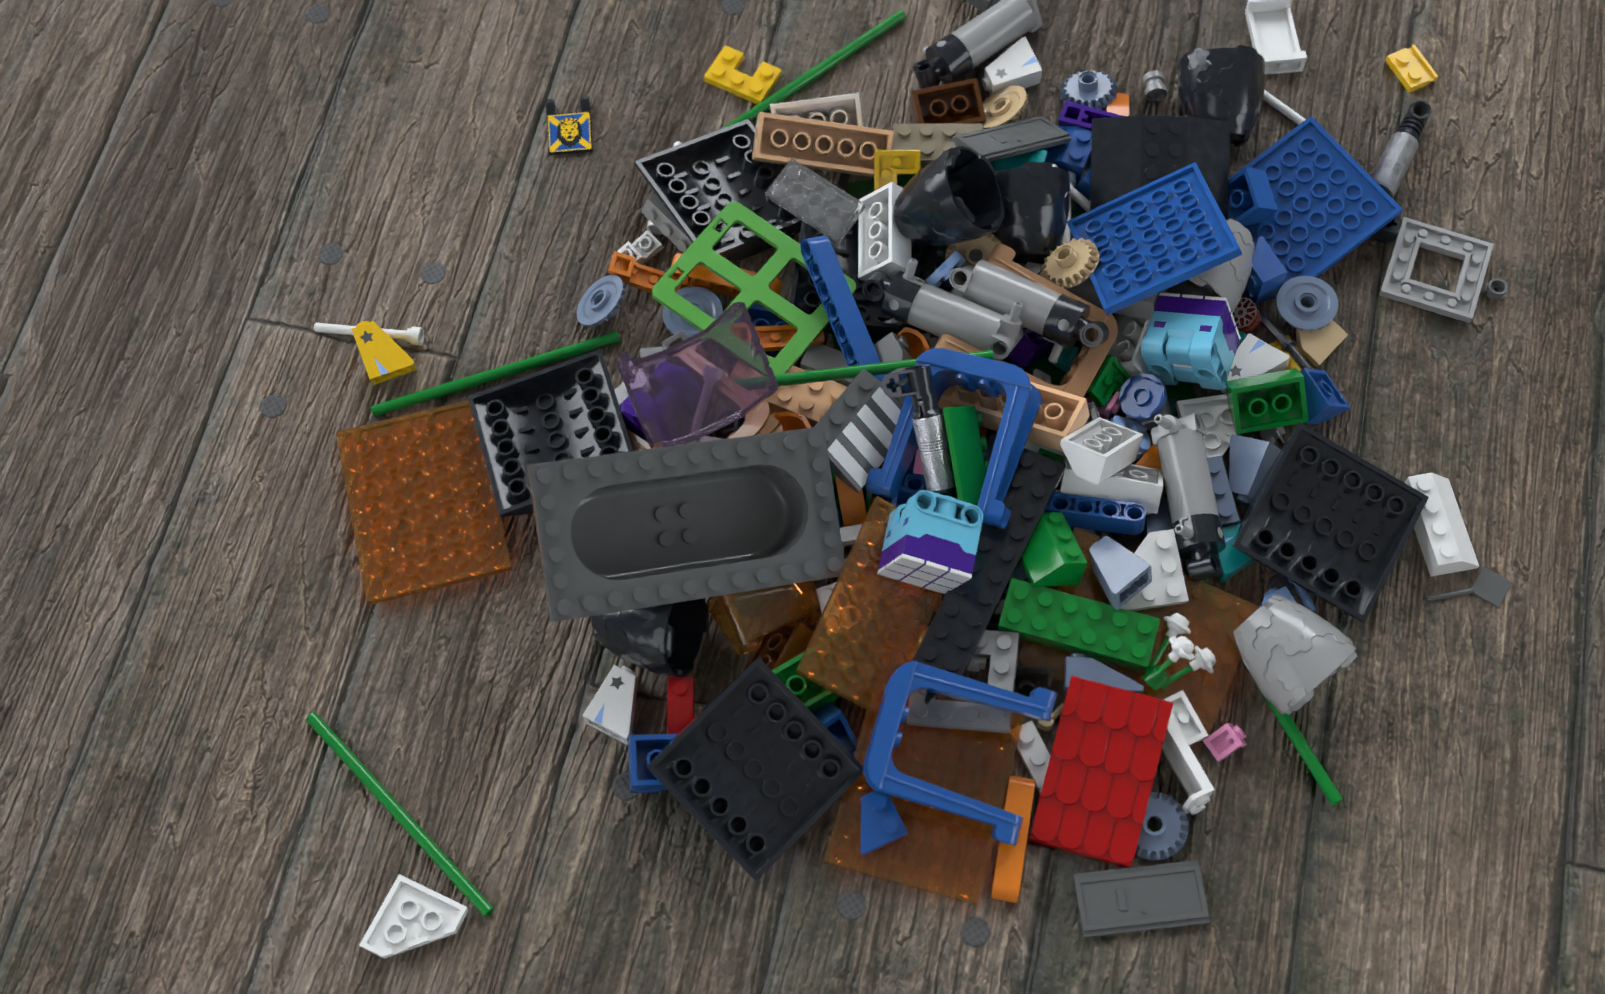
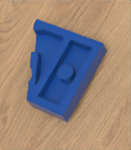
[861,791,908,856]

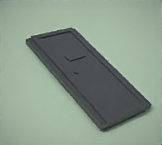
[952,116,1072,162]
[1073,860,1210,938]

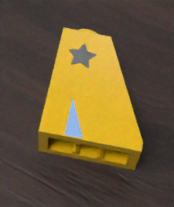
[352,321,417,385]

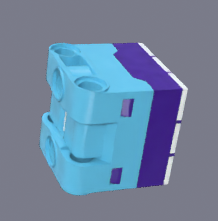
[1141,292,1241,390]
[877,490,983,594]

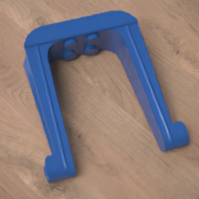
[865,348,1042,529]
[863,661,1057,846]

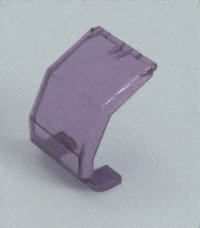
[617,302,778,449]

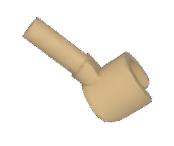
[1037,703,1064,731]

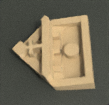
[1295,320,1348,367]

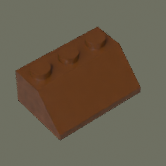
[910,78,986,124]
[743,620,820,671]

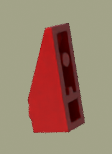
[667,677,696,734]

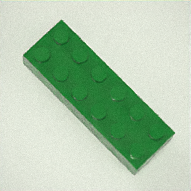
[997,578,1160,673]

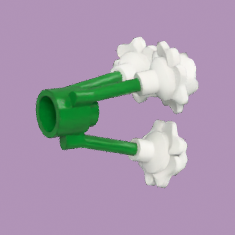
[1142,613,1216,691]

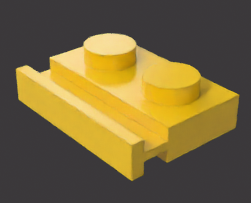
[1386,44,1438,93]

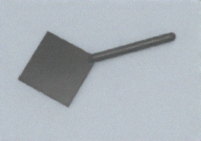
[1427,567,1512,608]

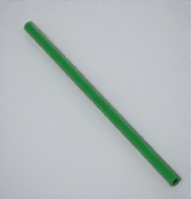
[721,10,907,129]
[371,331,621,417]
[736,350,994,390]
[1185,568,1343,806]
[306,712,494,918]

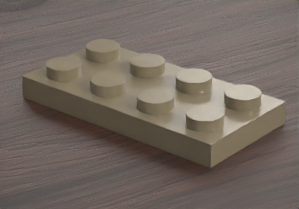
[893,123,983,165]

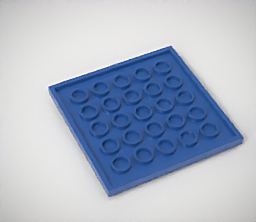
[1229,116,1403,285]
[1067,162,1243,315]

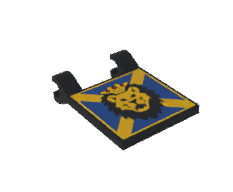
[545,96,593,155]

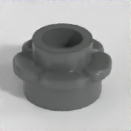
[1484,278,1508,300]

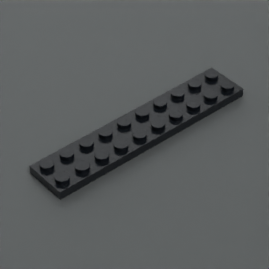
[913,448,1066,676]

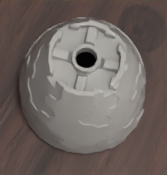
[1165,219,1255,314]
[1233,594,1357,715]

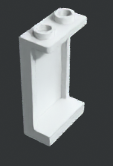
[1245,0,1307,75]
[1162,716,1215,815]

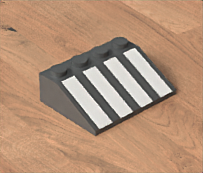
[814,368,902,493]

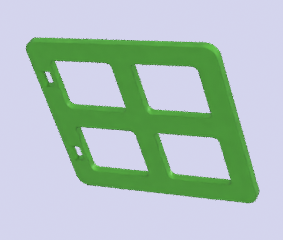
[652,202,856,376]

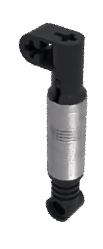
[1370,100,1432,244]
[881,364,957,499]

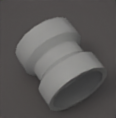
[1142,70,1167,102]

